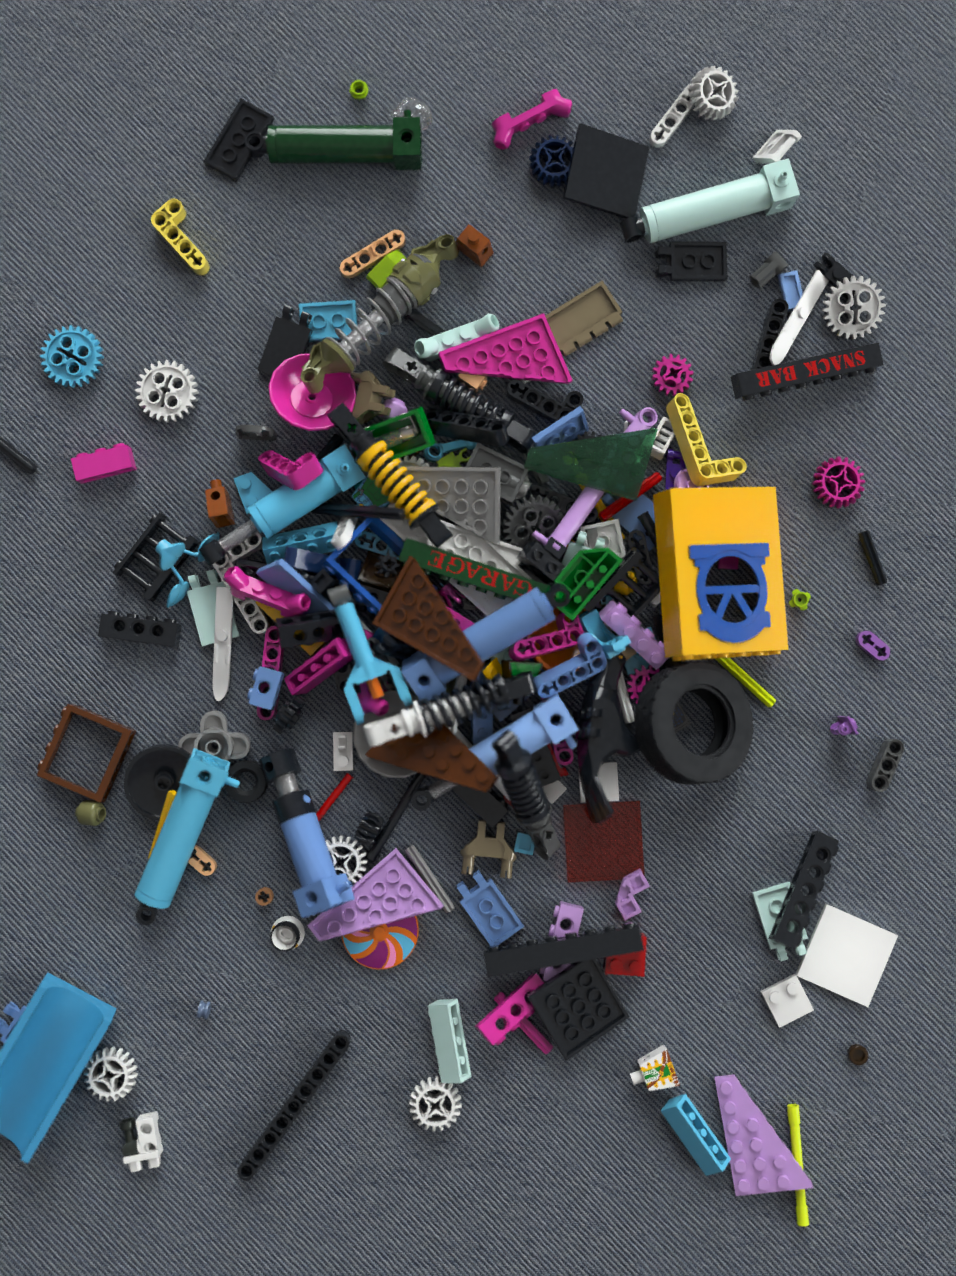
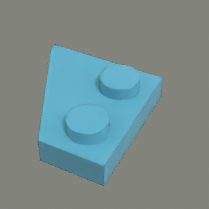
[233,472,273,515]

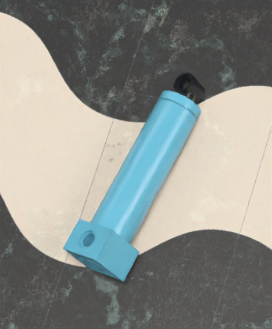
[135,748,240,926]

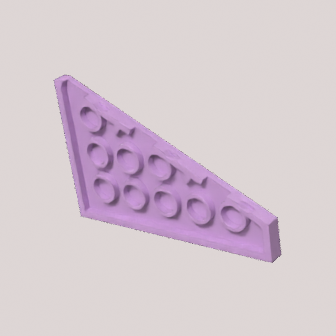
[307,848,444,941]
[715,1074,813,1196]

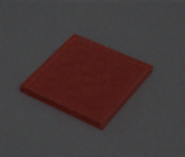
[563,800,645,883]

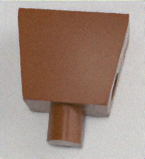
[456,224,493,268]
[205,479,235,528]

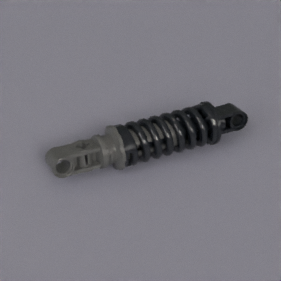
[383,347,536,453]

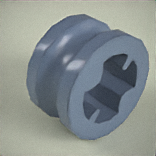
[197,1000,211,1020]

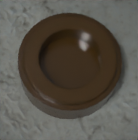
[847,1044,869,1065]

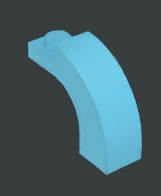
[578,609,631,659]

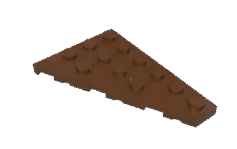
[373,556,484,681]
[365,699,499,793]

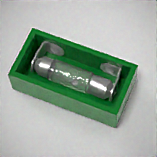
[350,406,436,471]

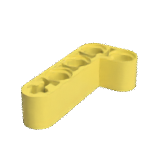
[151,198,210,275]

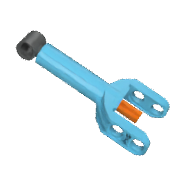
[327,584,413,726]

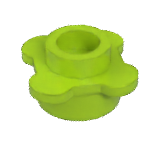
[789,589,811,611]

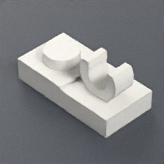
[333,732,354,771]

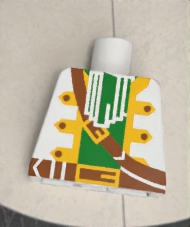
[630,1045,680,1091]

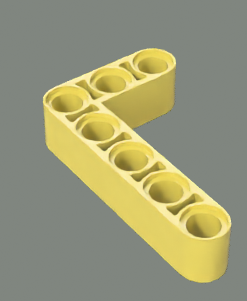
[666,393,747,486]

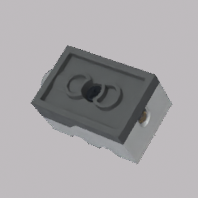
[466,443,531,506]

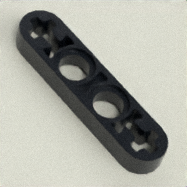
[528,485,598,524]

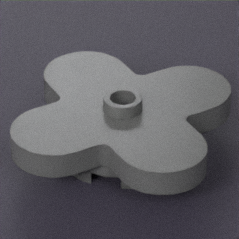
[178,710,251,773]

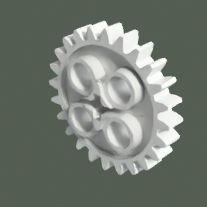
[822,276,886,339]
[135,360,199,423]

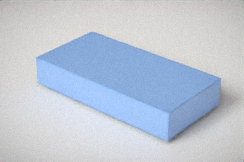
[778,270,803,312]

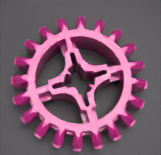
[812,456,865,509]

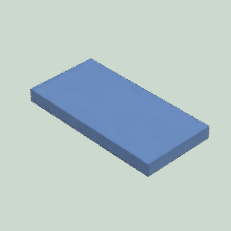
[256,559,336,615]

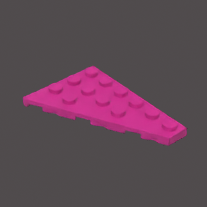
[438,313,573,384]

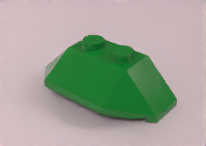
[554,548,623,621]

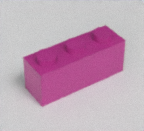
[71,443,137,484]

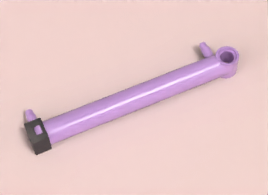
[532,407,658,560]

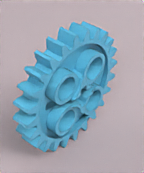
[40,325,104,388]

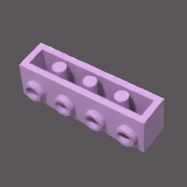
[599,599,668,670]

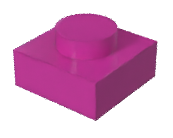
[718,556,738,570]

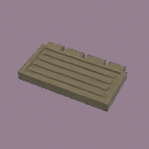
[545,280,623,357]

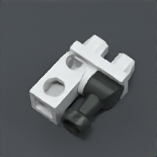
[119,1111,163,1172]

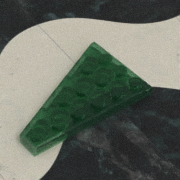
[524,428,658,501]

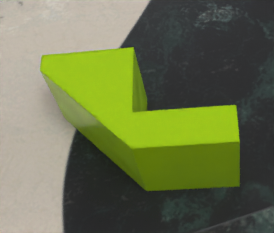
[366,249,406,288]

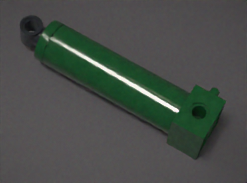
[245,109,422,170]

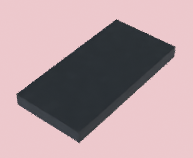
[203,98,274,182]

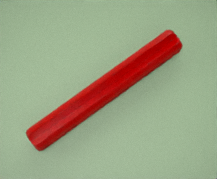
[599,472,662,521]

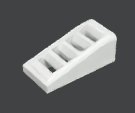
[645,416,675,460]

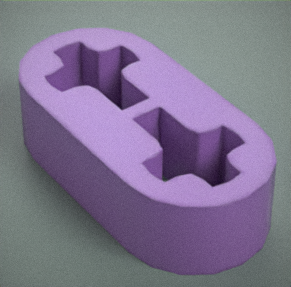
[856,631,890,661]

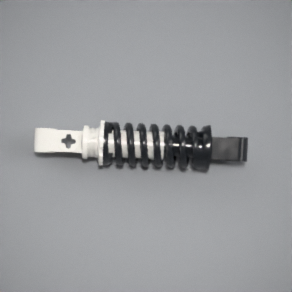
[363,671,537,747]

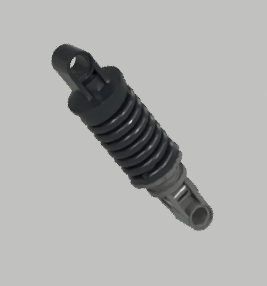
[492,730,561,860]

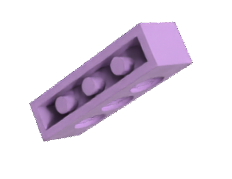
[539,901,584,981]

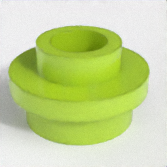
[350,80,369,100]

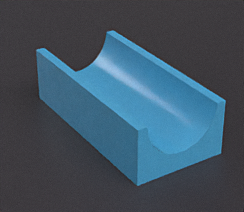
[0,972,117,1163]

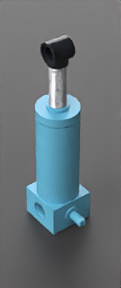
[199,444,366,566]

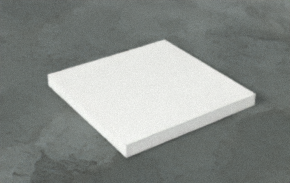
[796,903,898,1007]

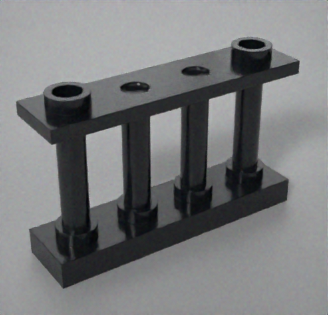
[112,512,200,602]
[584,546,660,636]

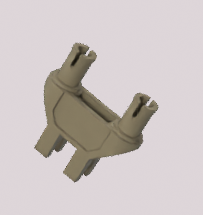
[349,370,396,425]
[460,820,517,879]

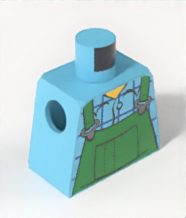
[352,475,390,518]

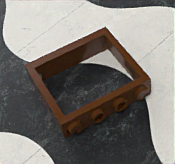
[37,704,136,803]

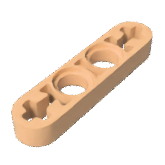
[340,230,405,279]

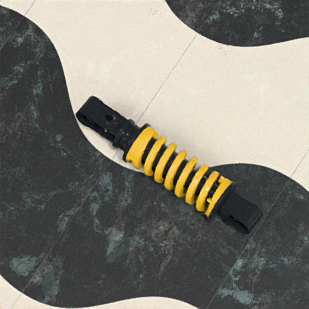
[327,403,453,548]

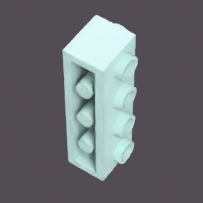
[428,999,471,1083]

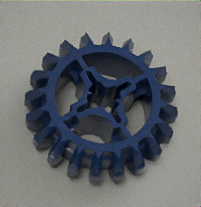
[529,134,574,188]

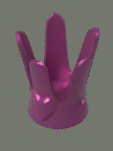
[438,583,466,610]

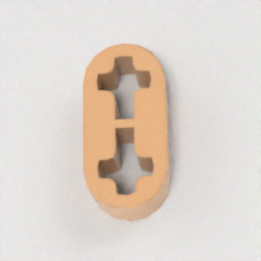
[188,845,217,876]

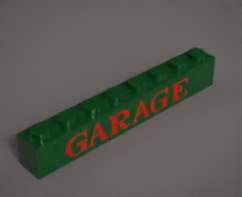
[399,538,551,601]

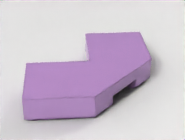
[615,868,650,920]

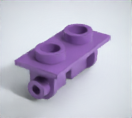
[830,716,858,735]

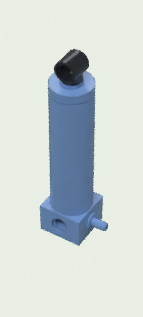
[402,583,570,701]

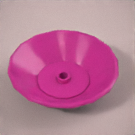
[268,354,356,431]

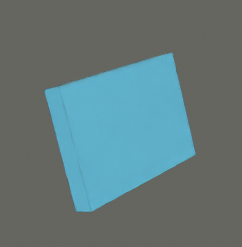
[299,300,357,342]

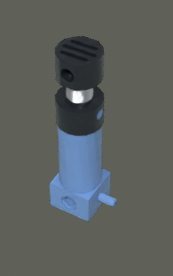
[259,748,355,918]

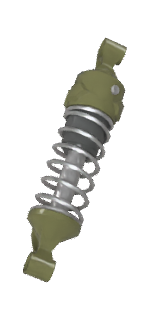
[300,234,459,394]

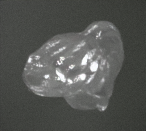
[390,97,433,131]

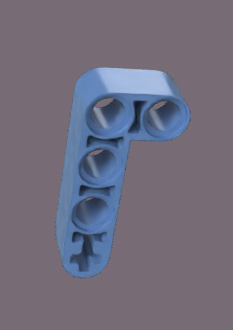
[534,633,607,698]

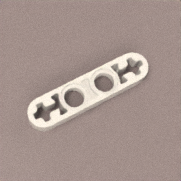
[650,84,695,148]
[331,516,358,550]

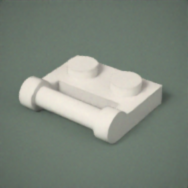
[753,130,801,164]

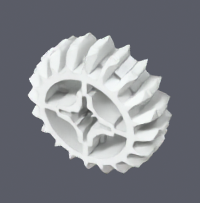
[688,65,739,121]
[326,835,368,884]
[84,1047,138,1102]
[409,1076,462,1132]

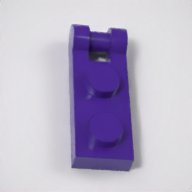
[664,449,686,491]

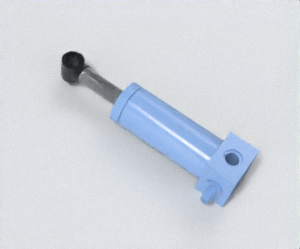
[411,693,578,810]

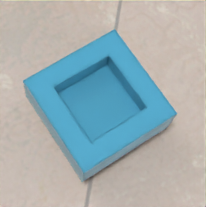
[514,832,535,855]

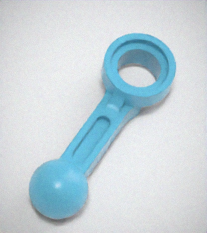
[424,440,477,463]

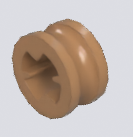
[255,887,274,906]

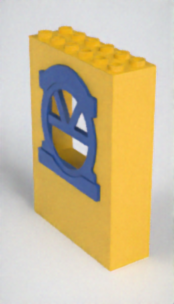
[653,487,788,661]

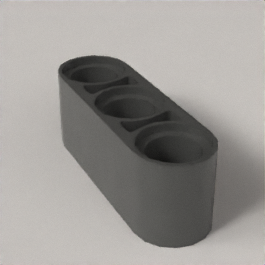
[866,739,904,792]

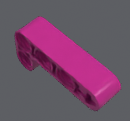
[258,450,323,490]
[508,612,584,661]

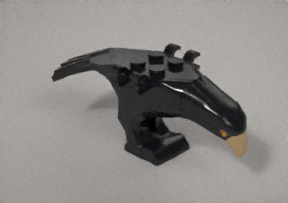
[571,647,641,824]

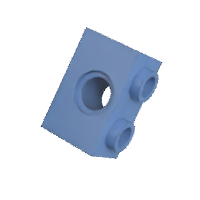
[247,666,285,710]

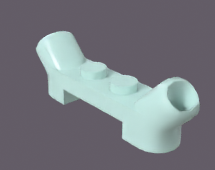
[414,313,499,361]

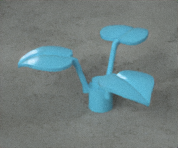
[155,532,220,608]

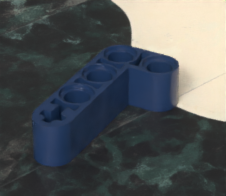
[284,547,362,581]

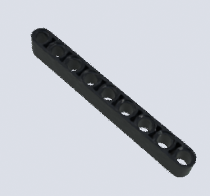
[237,1030,351,1181]

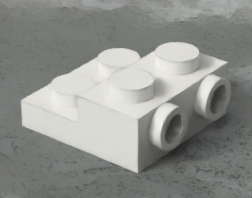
[578,519,626,558]

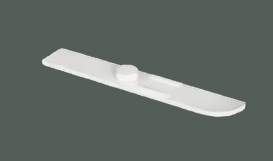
[770,270,828,365]
[212,587,234,701]

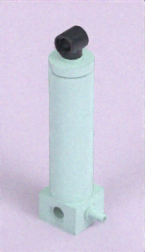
[620,158,800,244]

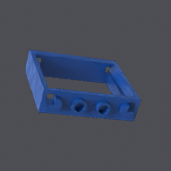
[323,518,404,616]

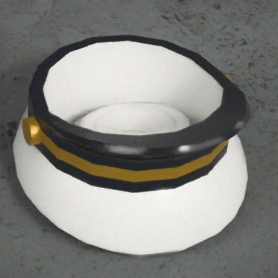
[270,916,305,952]

